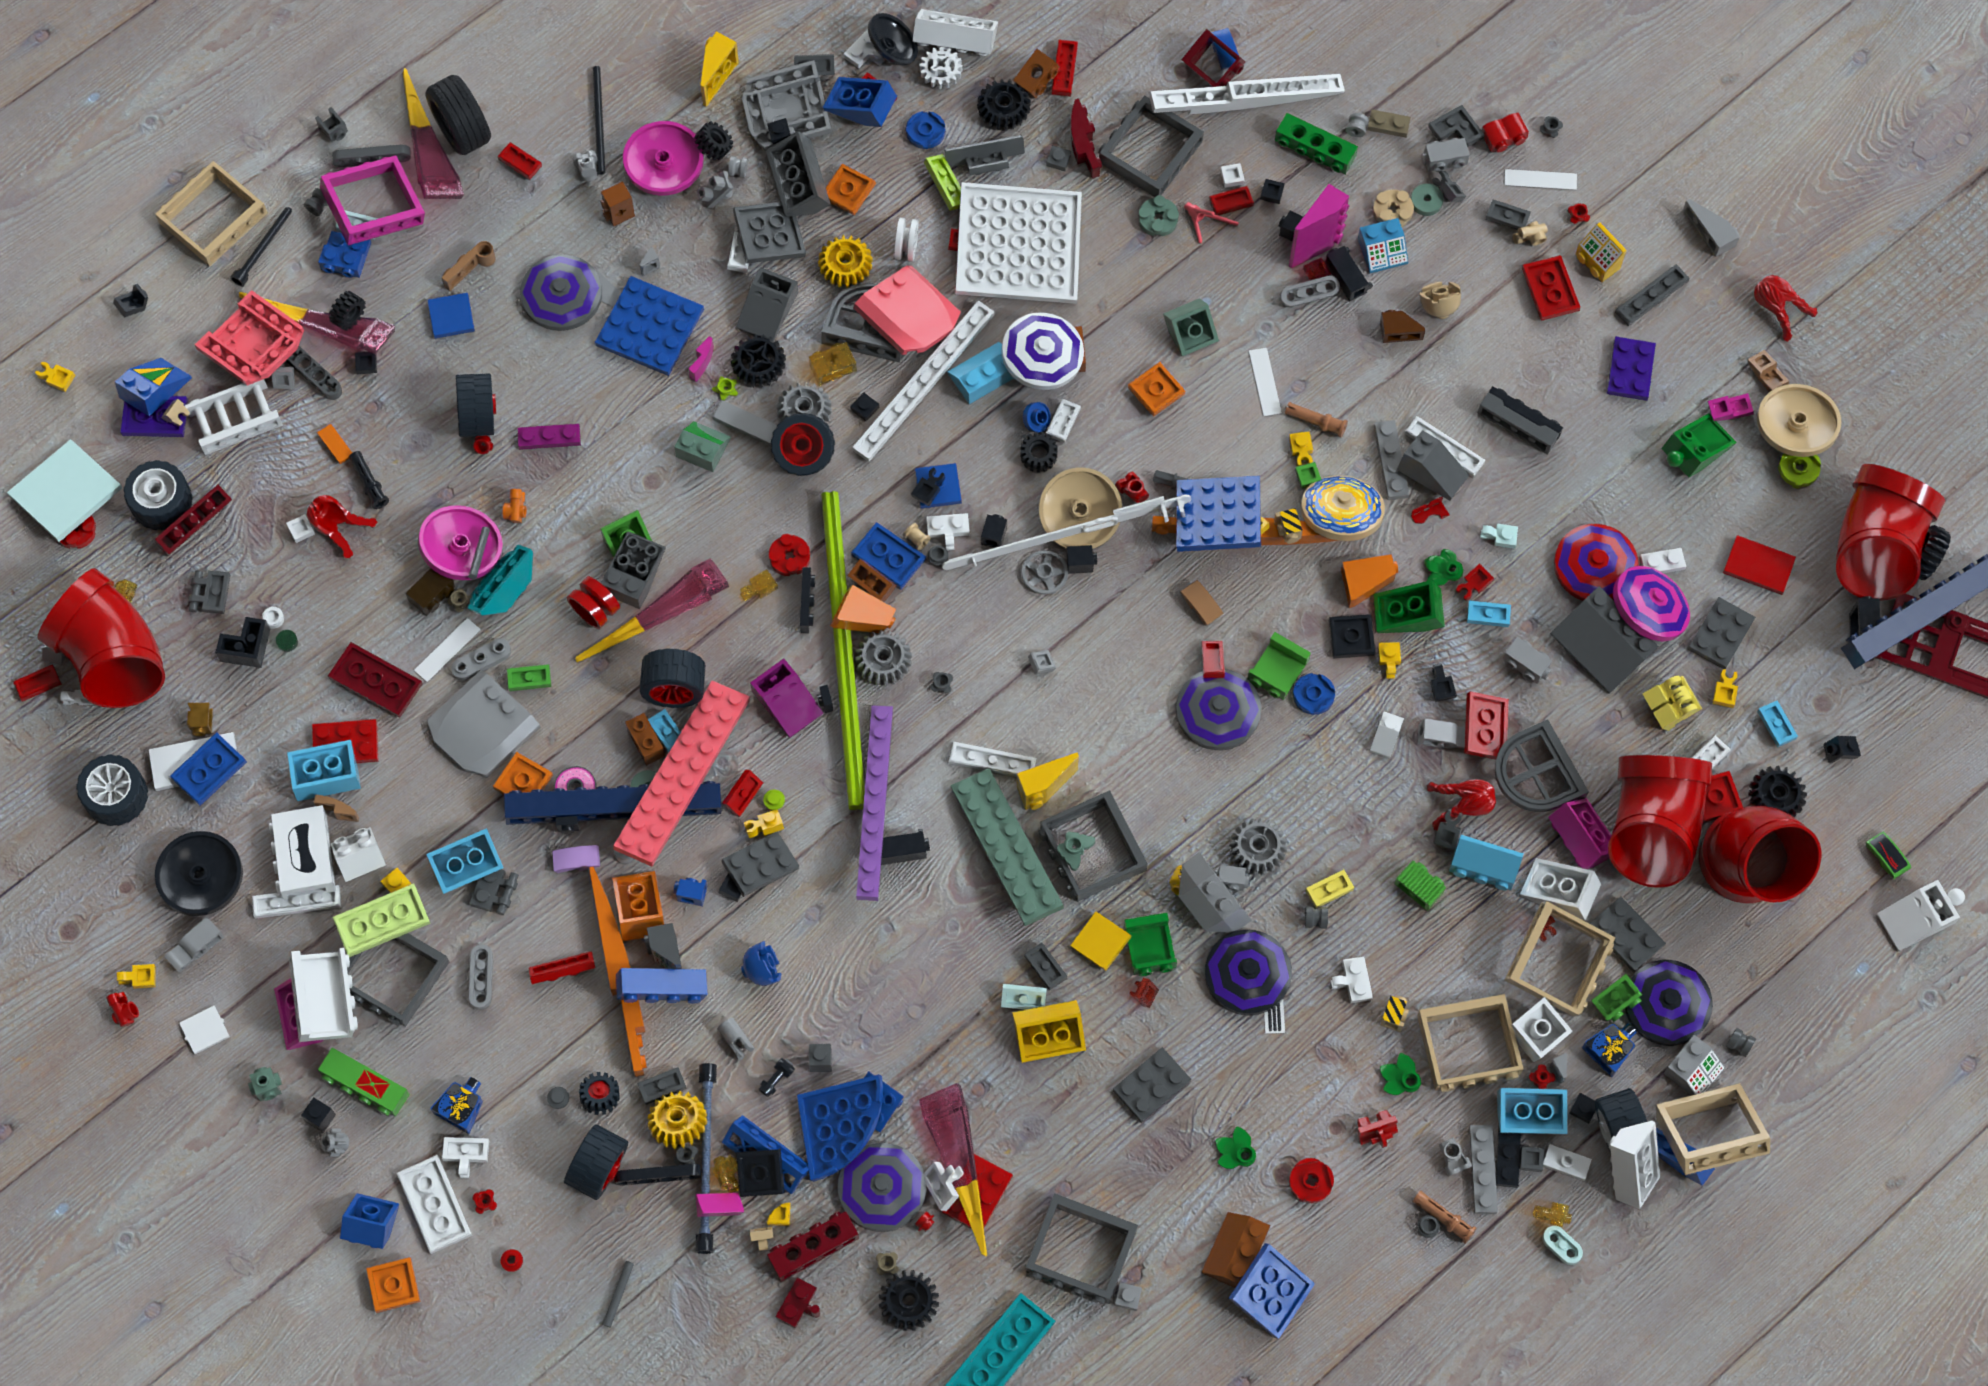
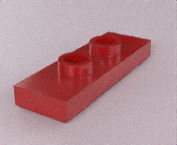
[1051,40,1078,97]
[528,951,596,985]

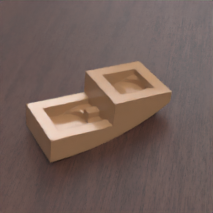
[1748,350,1789,392]
[1180,580,1224,626]
[314,794,359,822]

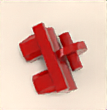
[1357,1110,1398,1148]

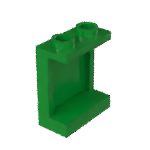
[1124,913,1177,976]

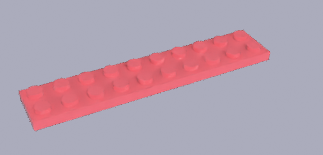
[613,681,750,866]

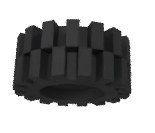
[694,121,733,160]
[329,291,366,331]
[1020,432,1058,473]

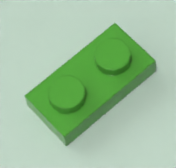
[507,664,552,691]

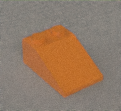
[612,871,664,941]

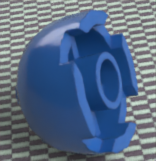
[741,941,781,986]

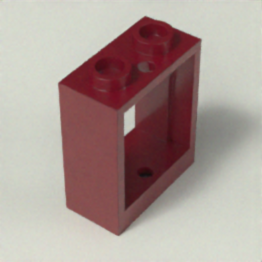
[1181,29,1245,87]

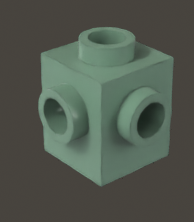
[248,1067,282,1101]

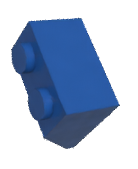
[340,1193,399,1249]

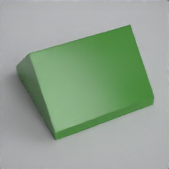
[600,510,652,558]

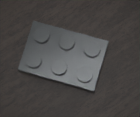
[1688,597,1756,669]
[722,831,799,897]
[1590,897,1666,973]
[1113,1047,1191,1123]

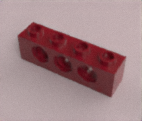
[154,484,232,556]
[767,1211,859,1282]

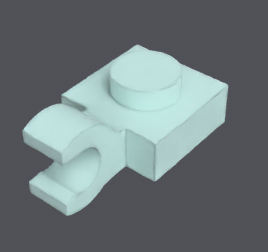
[1480,524,1518,549]

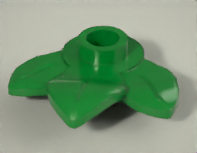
[1424,549,1464,586]
[1380,1053,1421,1095]
[1215,1126,1256,1169]

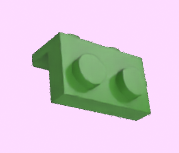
[1591,974,1643,1022]

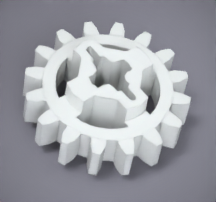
[920,47,963,89]

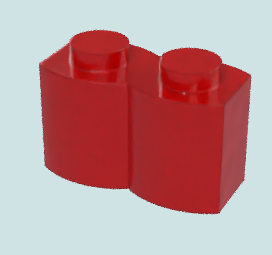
[1482,112,1529,152]

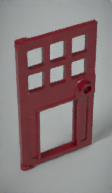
[1875,593,1988,698]

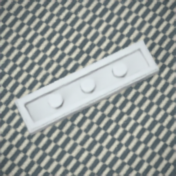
[1405,416,1485,478]
[949,742,1037,777]
[252,885,341,919]

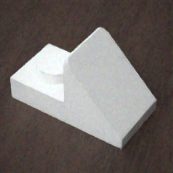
[1370,712,1404,758]

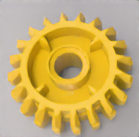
[818,235,873,288]
[647,1091,707,1149]

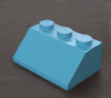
[947,342,1014,404]
[287,740,361,801]
[426,828,504,894]
[1449,835,1524,891]
[1497,1088,1568,1134]

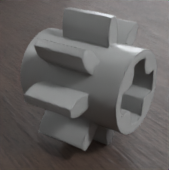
[321,1129,349,1157]

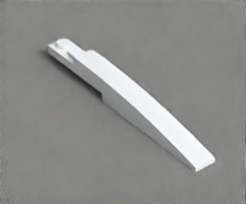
[1149,74,1345,114]

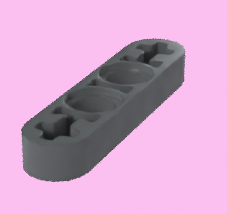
[332,144,411,167]
[286,346,342,400]

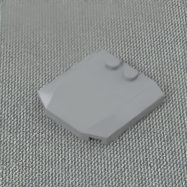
[742,60,832,151]
[427,670,540,778]

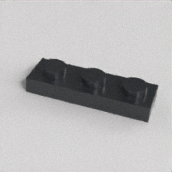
[800,567,815,634]
[1496,1123,1521,1188]

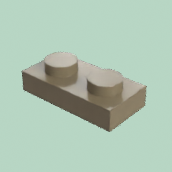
[1368,109,1411,138]

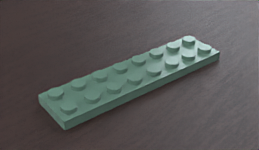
[951,768,1064,926]

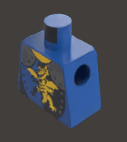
[1582,1023,1637,1078]
[431,1077,483,1134]

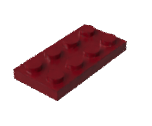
[328,642,423,718]

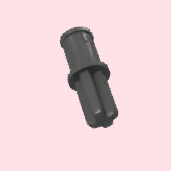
[1153,470,1188,489]

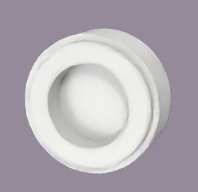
[262,607,284,629]

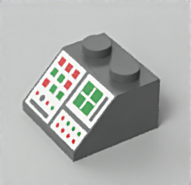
[644,923,682,969]

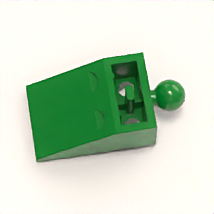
[1661,413,1737,478]

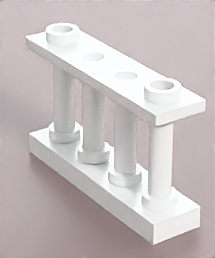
[185,379,283,455]

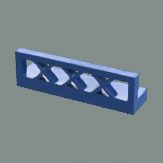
[722,1115,809,1194]

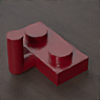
[775,1277,821,1329]

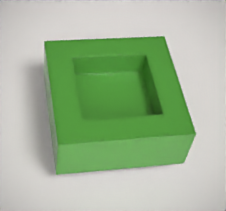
[1295,462,1322,489]

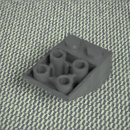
[736,267,799,342]
[601,531,666,609]

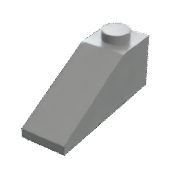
[1683,199,1739,257]

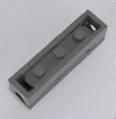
[1477,386,1563,454]

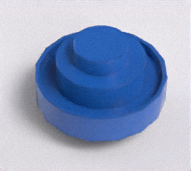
[1023,402,1051,432]

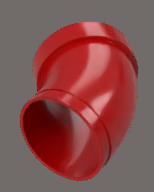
[1836,464,1946,601]
[37,568,165,708]
[1608,755,1712,888]
[1699,806,1822,904]

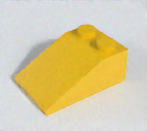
[701,31,739,107]
[1017,752,1079,810]

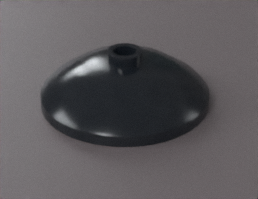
[868,13,918,66]

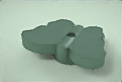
[1057,832,1095,871]

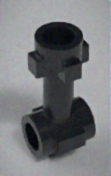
[759,1058,796,1097]

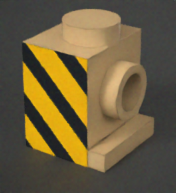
[1274,508,1303,544]
[1380,996,1409,1033]

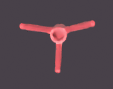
[1184,202,1239,243]

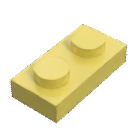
[1306,870,1354,909]

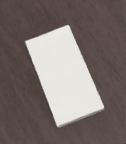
[149,732,241,791]
[397,1155,472,1254]

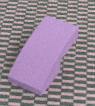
[553,845,600,873]

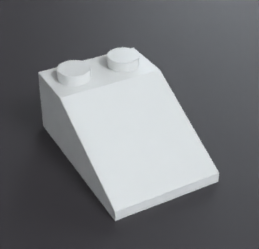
[1520,858,1601,920]

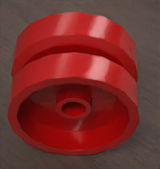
[566,576,620,629]

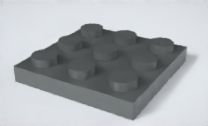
[733,202,806,264]

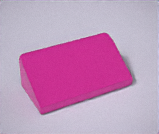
[695,1193,744,1217]

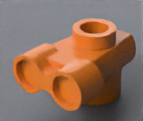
[503,489,527,523]

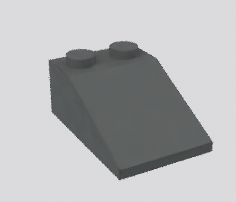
[1397,430,1469,501]

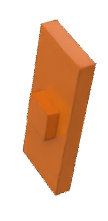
[317,424,352,464]

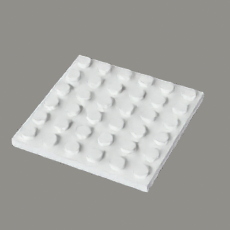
[955,182,1082,304]

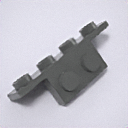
[944,135,1025,175]

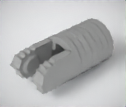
[717,1017,755,1061]

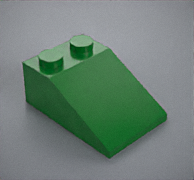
[1374,580,1445,633]

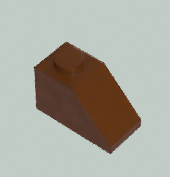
[1380,310,1425,343]

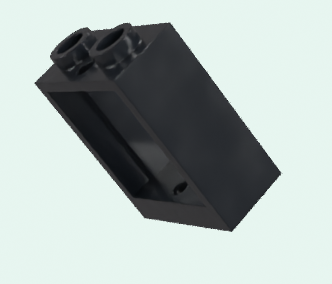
[1849,596,1881,661]

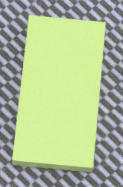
[333,883,431,957]

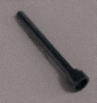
[230,207,292,287]

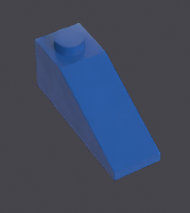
[1656,1128,1715,1186]

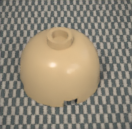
[1420,282,1461,319]

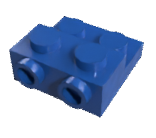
[318,231,371,278]

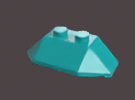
[468,544,533,616]

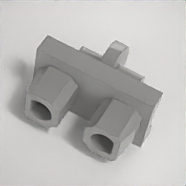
[697,171,733,208]

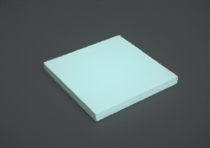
[7,439,122,542]

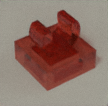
[1303,257,1331,280]
[1539,916,1557,942]
[1130,978,1159,1008]

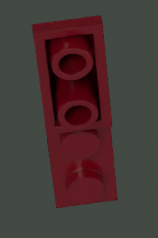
[1071,98,1102,179]

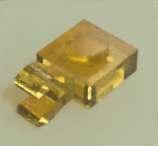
[740,569,778,601]

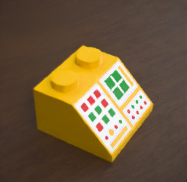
[1576,222,1627,282]

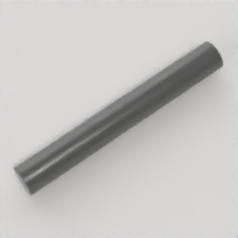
[468,527,490,580]
[602,1261,634,1328]

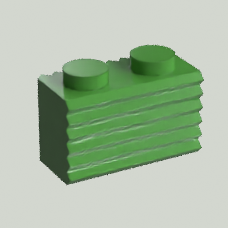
[1394,860,1446,911]

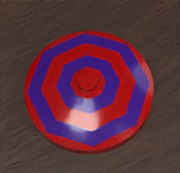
[1554,524,1638,601]

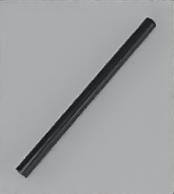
[593,66,606,175]

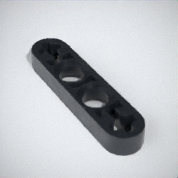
[614,1164,701,1186]

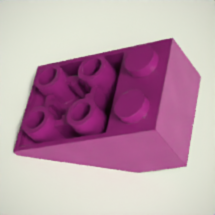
[750,658,823,738]

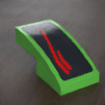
[1866,831,1911,879]

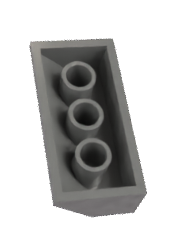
[766,131,831,217]

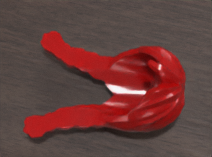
[1754,275,1818,342]
[307,495,378,558]
[1426,779,1496,831]

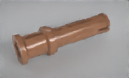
[1285,402,1348,438]
[1412,1190,1477,1244]

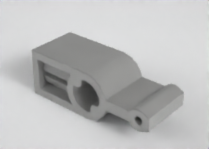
[1418,718,1465,749]
[164,917,224,973]

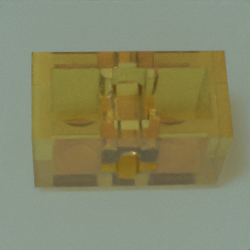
[809,342,857,386]

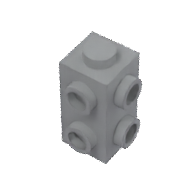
[1422,138,1470,172]
[1503,637,1552,684]

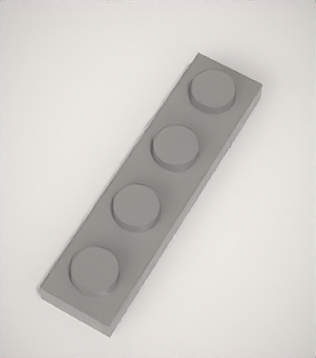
[1374,420,1409,500]
[1469,1125,1498,1214]

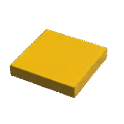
[1070,911,1131,971]

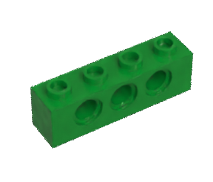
[1275,113,1358,175]

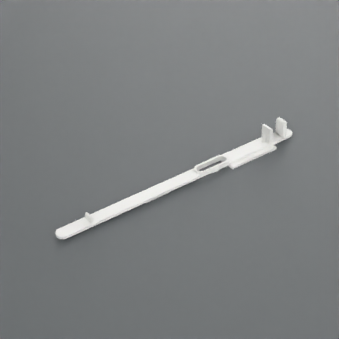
[942,495,1191,570]

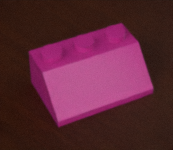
[1548,798,1611,869]
[274,978,324,1050]

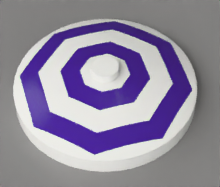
[1001,313,1084,390]

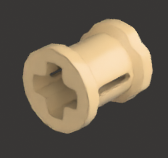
[903,523,931,551]

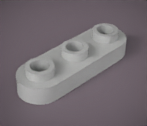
[1280,276,1340,307]
[451,639,511,681]
[469,944,493,1010]

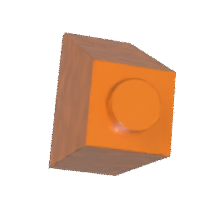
[1341,554,1398,608]
[830,585,896,633]

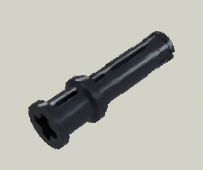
[349,451,389,509]

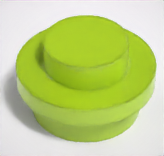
[763,789,785,810]

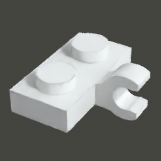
[844,29,885,68]
[927,513,970,551]
[1330,957,1373,1004]
[442,1137,489,1178]
[924,1162,964,1211]

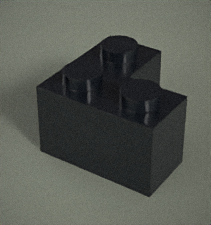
[215,617,271,668]

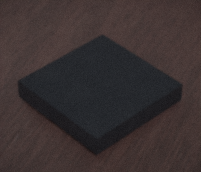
[1329,614,1376,659]
[736,1149,785,1197]

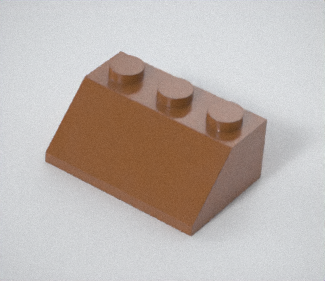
[1201,1212,1270,1288]

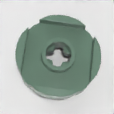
[1138,195,1179,236]

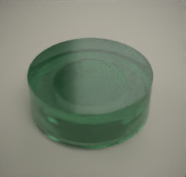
[276,630,298,652]

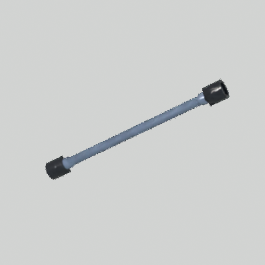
[695,1063,717,1254]

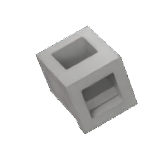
[1218,865,1249,893]

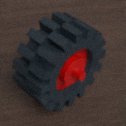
[579,1072,620,1115]

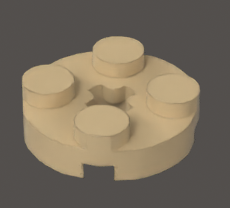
[1373,190,1414,227]

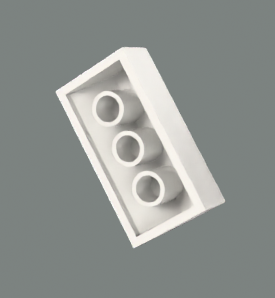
[913,9,998,56]
[1609,1121,1660,1209]

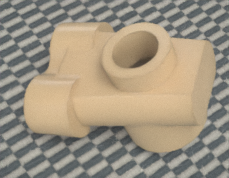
[1513,221,1548,246]

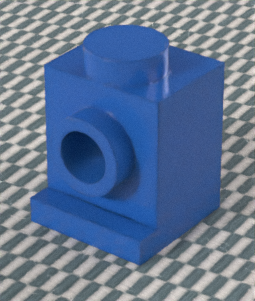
[673,878,708,907]

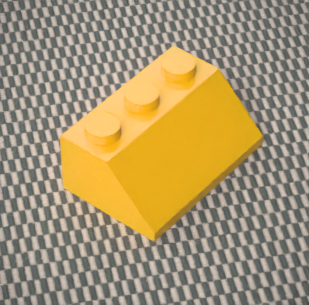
[1012,1000,1086,1063]

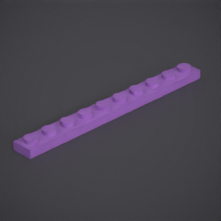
[856,706,893,901]

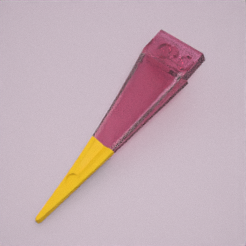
[402,68,464,199]
[239,292,395,354]
[575,558,729,662]
[919,1083,987,1256]

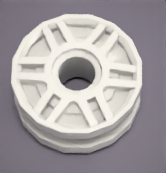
[895,217,919,262]

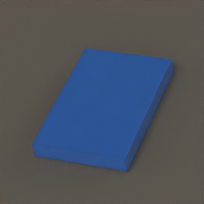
[851,522,926,590]
[170,732,247,806]

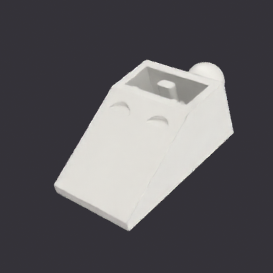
[1876,880,1965,952]

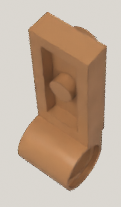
[442,241,496,291]

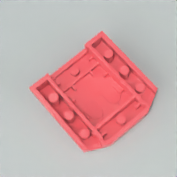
[853,265,961,355]
[195,290,304,386]

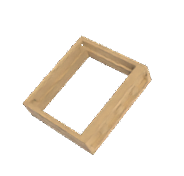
[155,161,268,266]
[1504,901,1615,1016]
[1417,994,1523,1092]
[1656,1083,1770,1175]

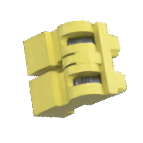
[1642,675,1702,731]

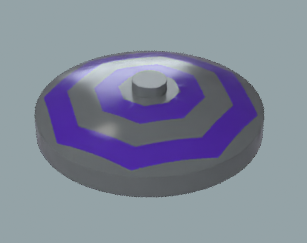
[520,254,602,331]
[1176,669,1261,750]
[838,1143,927,1232]

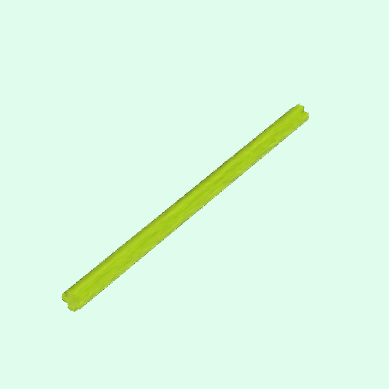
[821,491,865,810]

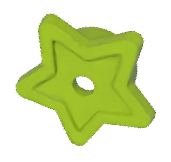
[712,376,738,401]

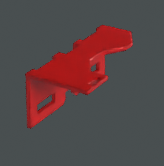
[1411,496,1450,524]

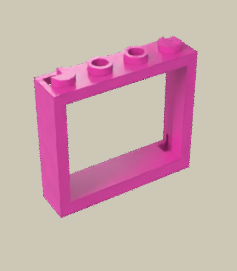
[320,156,425,245]

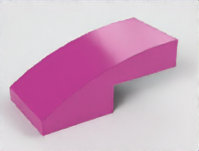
[688,336,714,382]
[1708,393,1754,421]

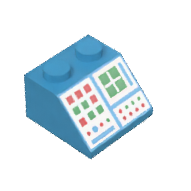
[1357,218,1408,273]

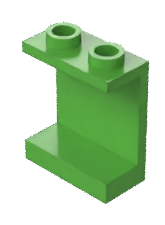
[1247,632,1311,700]

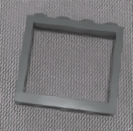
[1098,95,1204,197]
[1038,790,1148,902]
[346,933,449,1027]
[1026,1193,1138,1304]

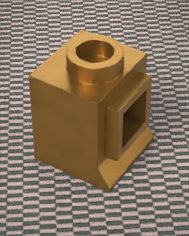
[187,702,213,736]

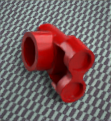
[1115,471,1149,503]
[106,992,139,1027]

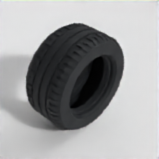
[425,75,491,155]

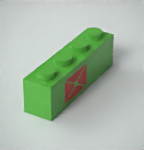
[318,1047,410,1117]

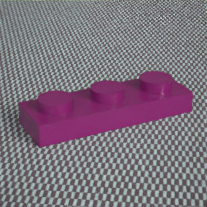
[518,424,581,450]

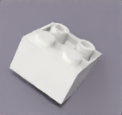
[330,827,386,882]

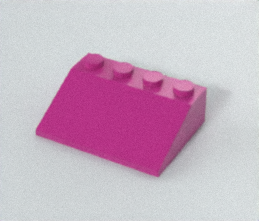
[1289,184,1350,268]

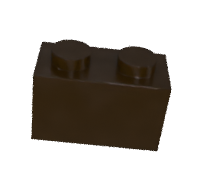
[406,568,455,616]

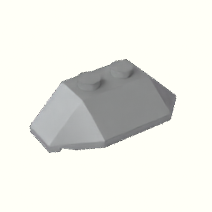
[1179,852,1252,933]

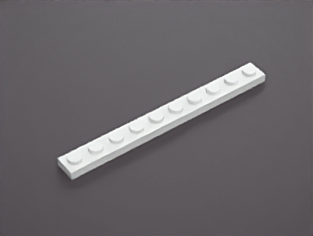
[852,301,994,462]

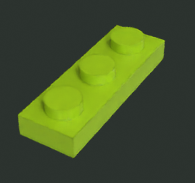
[924,154,961,211]

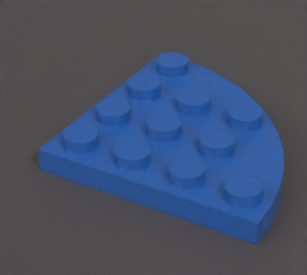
[797,1074,883,1182]

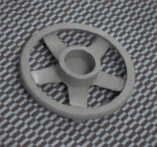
[1021,550,1068,594]

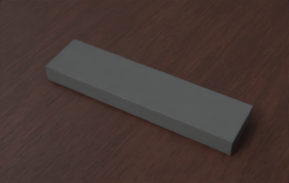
[1615,264,1690,326]

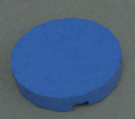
[906,111,946,149]
[1293,673,1335,715]

